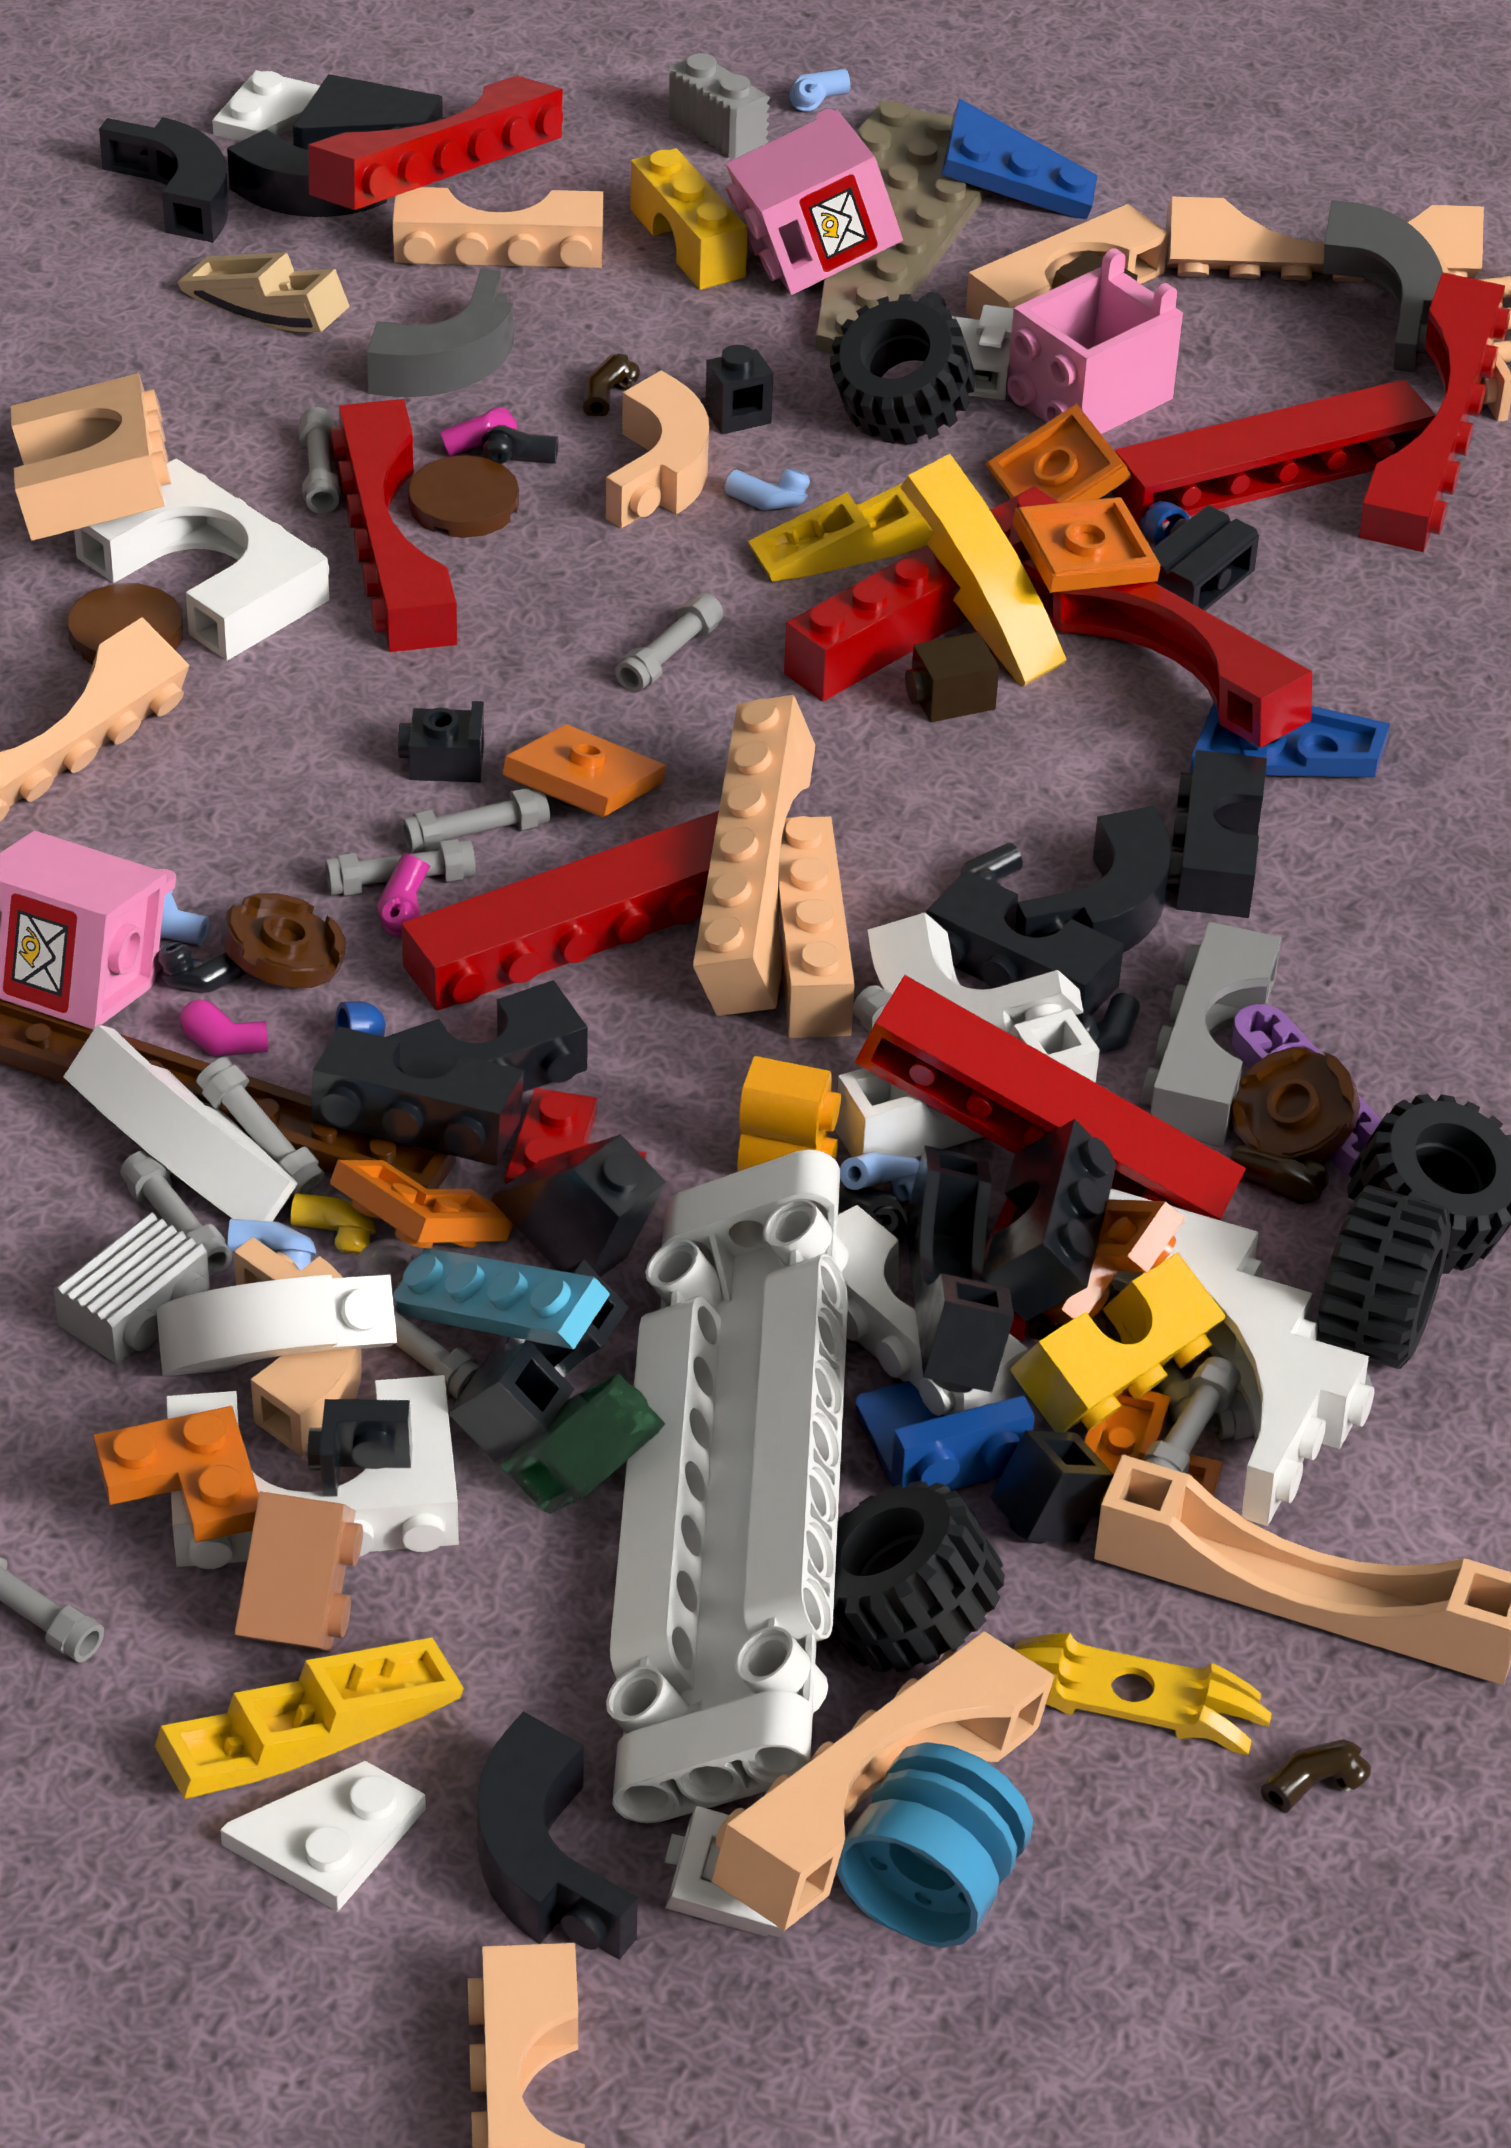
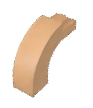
[606,370,709,529]
[234,1237,362,1457]

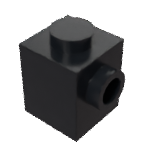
[990,1430,1114,1544]

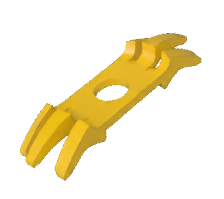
[1013,1633,1272,1756]

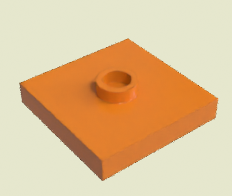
[985,404,1132,503]
[1013,497,1161,593]
[502,724,666,818]

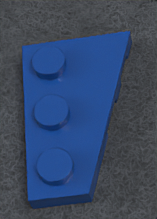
[941,98,1097,219]
[1190,702,1390,777]

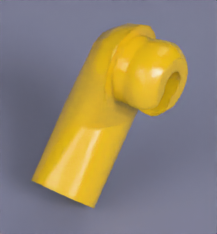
[291,1193,376,1255]

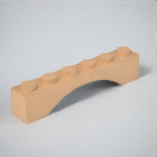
[1165,196,1484,282]
[0,617,190,822]
[693,695,816,1016]
[1094,1455,1511,1686]
[711,1631,1055,1931]

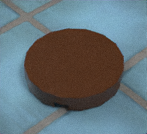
[408,455,519,538]
[68,583,183,665]
[221,893,346,988]
[1230,1047,1360,1163]

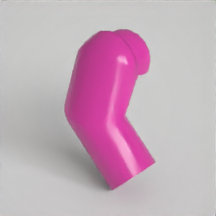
[440,407,518,457]
[377,852,430,937]
[180,999,268,1056]

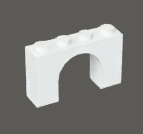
[74,458,329,661]
[167,1375,459,1569]

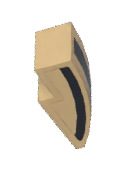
[178,252,350,332]

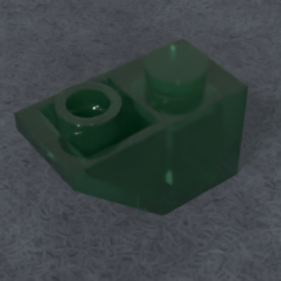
[500,1373,666,1514]

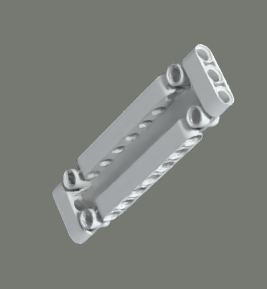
[606,1150,849,1823]

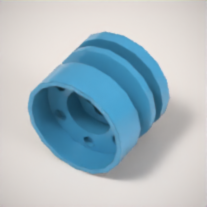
[836,1742,1033,1948]

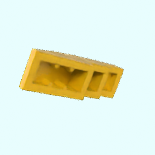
[900,454,1067,687]
[748,483,934,582]
[155,1637,464,1799]

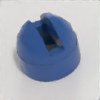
[1141,501,1190,546]
[335,1001,386,1037]

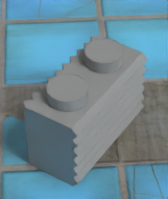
[668,53,770,158]
[54,1212,210,1364]

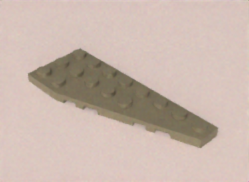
[816,100,990,355]

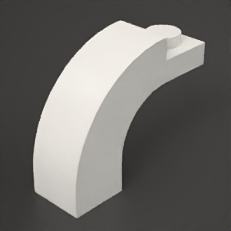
[867,913,1083,1033]
[156,1275,397,1376]

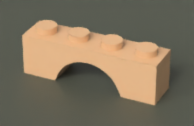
[393,187,603,268]
[966,204,1169,320]
[778,816,854,1038]
[468,1943,585,2148]

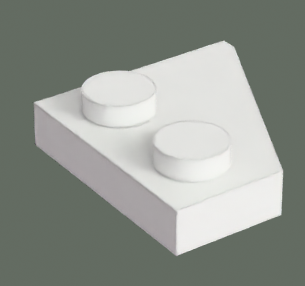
[212,70,320,142]
[220,1761,426,1912]

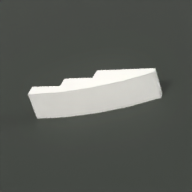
[63,1024,298,1222]

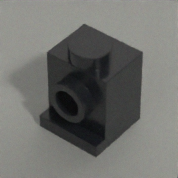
[701,345,774,435]
[398,701,485,783]

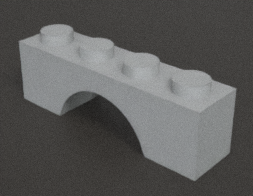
[1141,921,1282,1147]

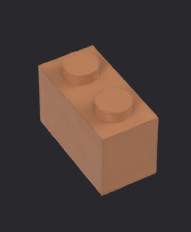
[234,1491,363,1652]

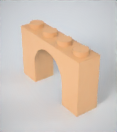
[10,373,171,541]

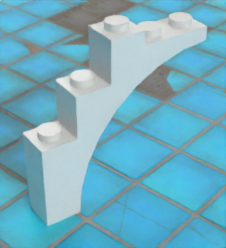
[1109,1189,1374,1526]

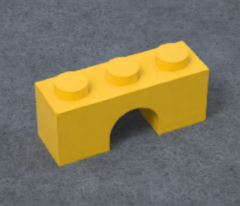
[630,148,748,290]
[1009,1252,1227,1432]

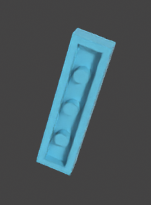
[392,1248,610,1349]

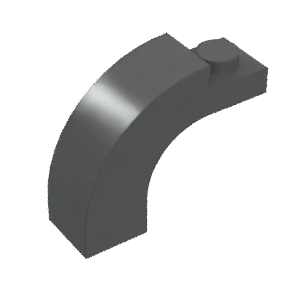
[1323,200,1443,372]
[367,269,514,397]

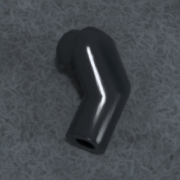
[481,425,559,464]
[157,942,247,993]
[1081,993,1140,1055]
[838,1179,907,1243]

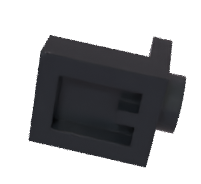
[308,1399,413,1497]

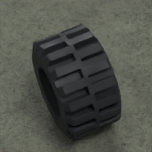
[830,294,976,445]
[1347,1094,1511,1274]
[1317,1185,1451,1369]
[832,1481,1005,1673]

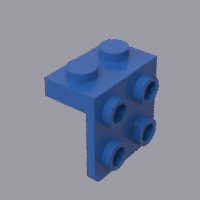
[856,1381,1035,1491]

